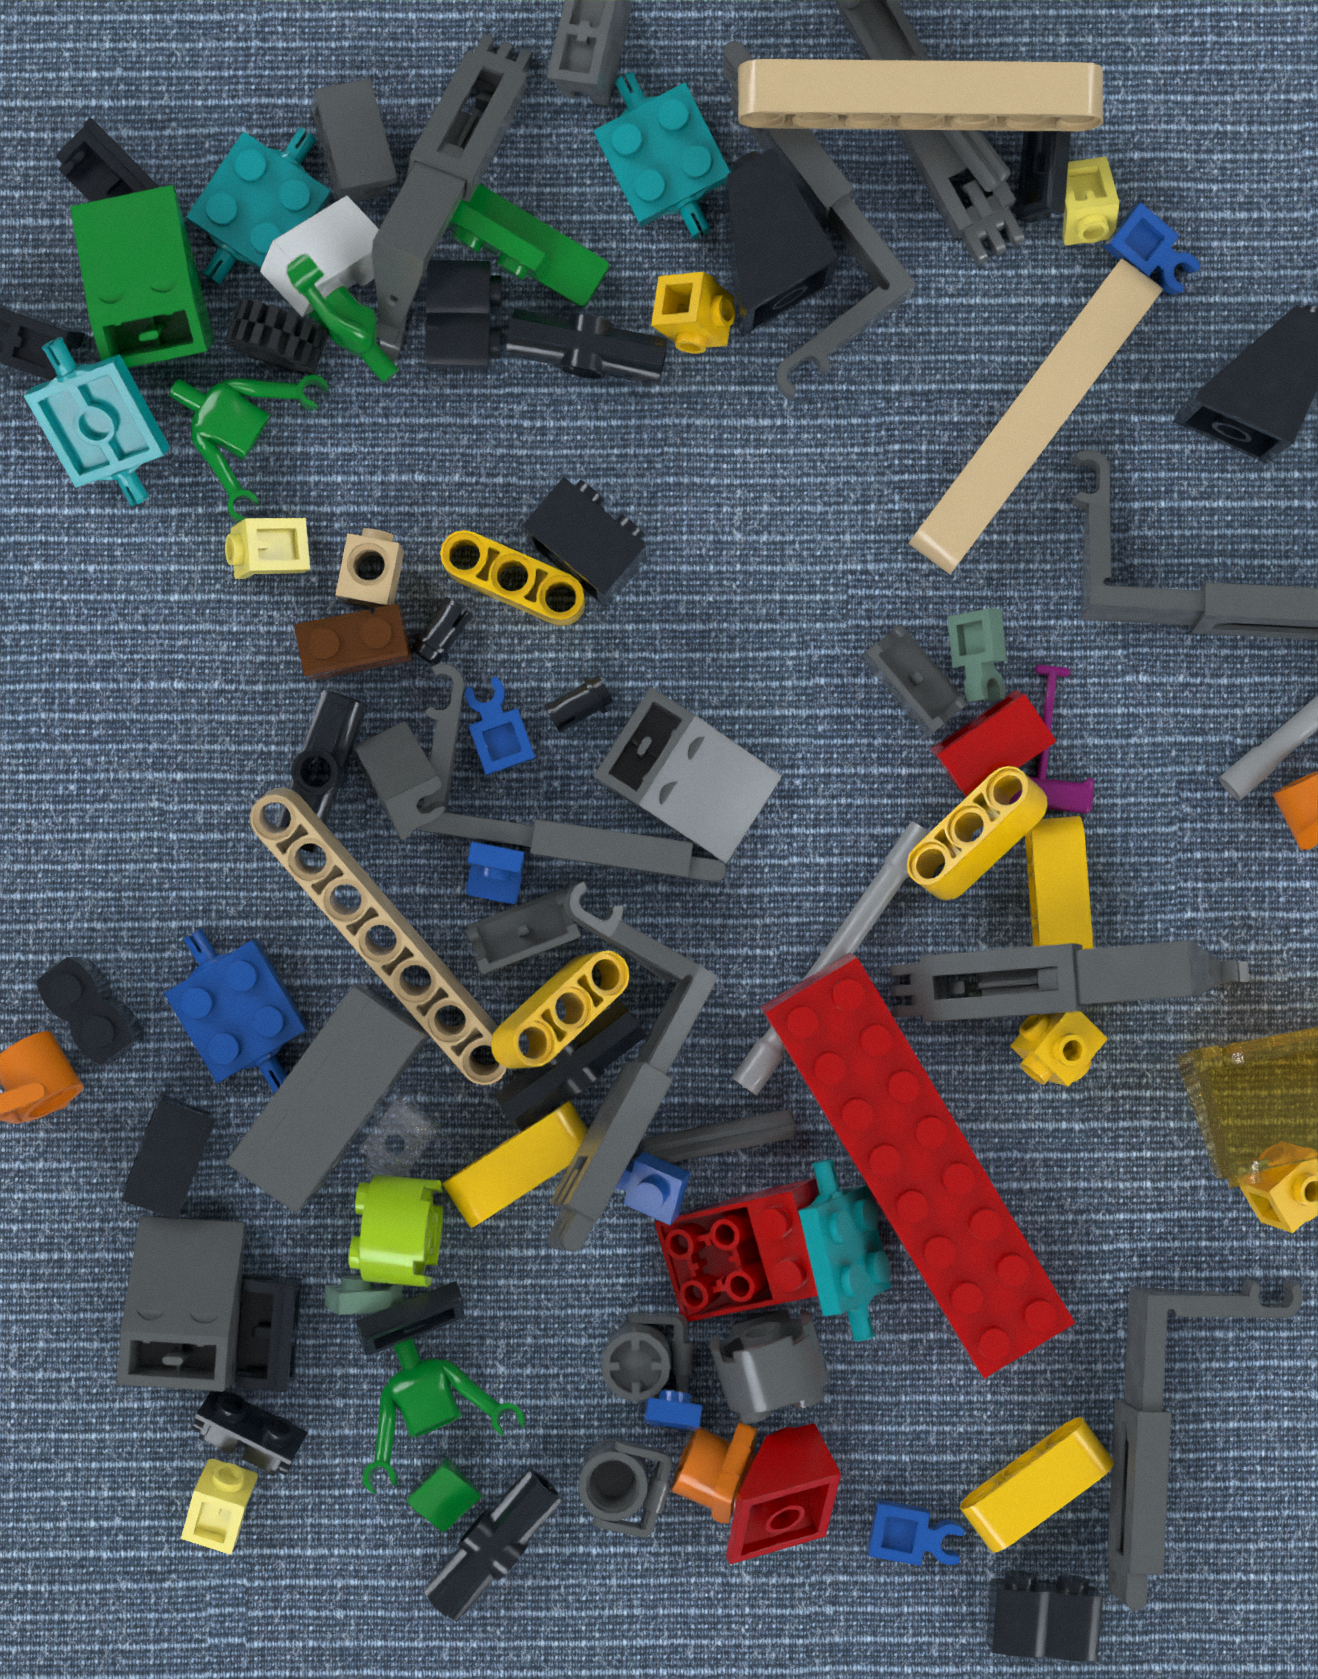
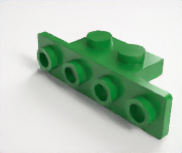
[447,184,609,308]

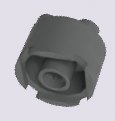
[709,1309,830,1423]

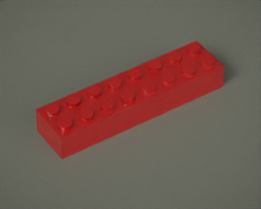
[760,953,1075,1379]

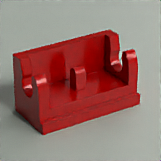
[930,689,1057,797]

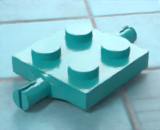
[593,72,730,239]
[186,127,332,286]
[24,337,170,506]
[799,1159,891,1342]

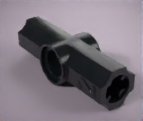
[506,308,668,385]
[275,689,368,853]
[494,1000,647,1131]
[423,1467,563,1622]

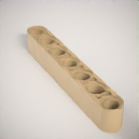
[738,59,1103,131]
[908,258,1163,574]
[250,787,507,1085]

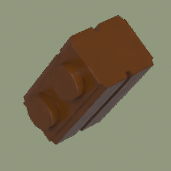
[294,604,414,682]

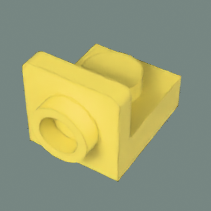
[1062,156,1120,245]
[225,518,310,579]
[181,1459,258,1555]

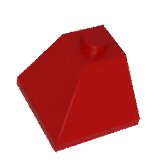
[726,1423,841,1565]

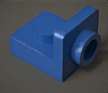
[466,842,527,904]

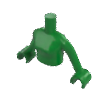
[286,254,399,384]
[168,375,328,523]
[362,1338,526,1495]

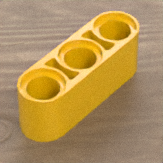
[440,530,585,626]
[907,766,1048,900]
[1025,816,1093,949]
[491,951,630,1069]
[442,1100,589,1228]
[960,1417,1114,1553]

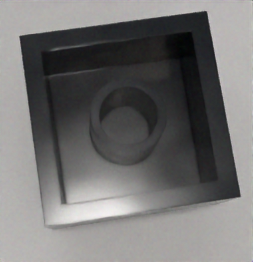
[522,477,646,608]

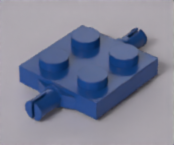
[164,929,310,1093]

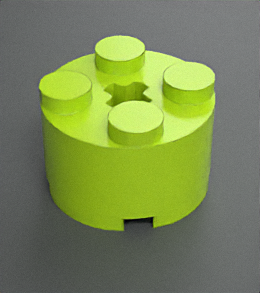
[349,1174,443,1287]

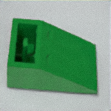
[70,184,215,368]

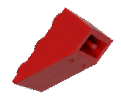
[654,1177,819,1322]

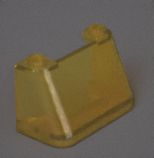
[1177,1027,1318,1188]

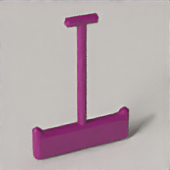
[1009,664,1095,814]

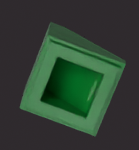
[406,1457,483,1533]

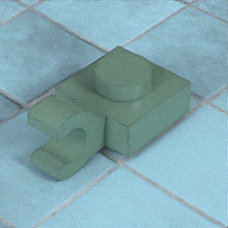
[947,608,1007,702]
[324,1275,409,1315]

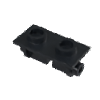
[191,1391,308,1476]

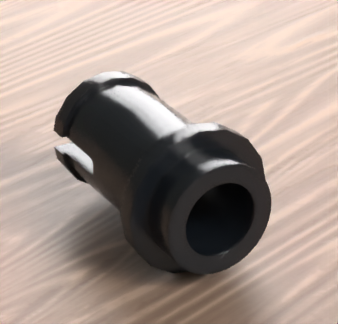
[411,597,473,666]
[544,675,614,734]

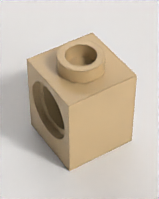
[335,528,404,609]

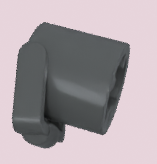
[601,1312,693,1401]
[578,1438,672,1537]

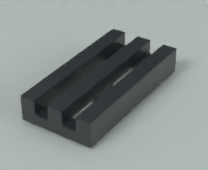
[1016,131,1071,223]
[356,1281,464,1356]

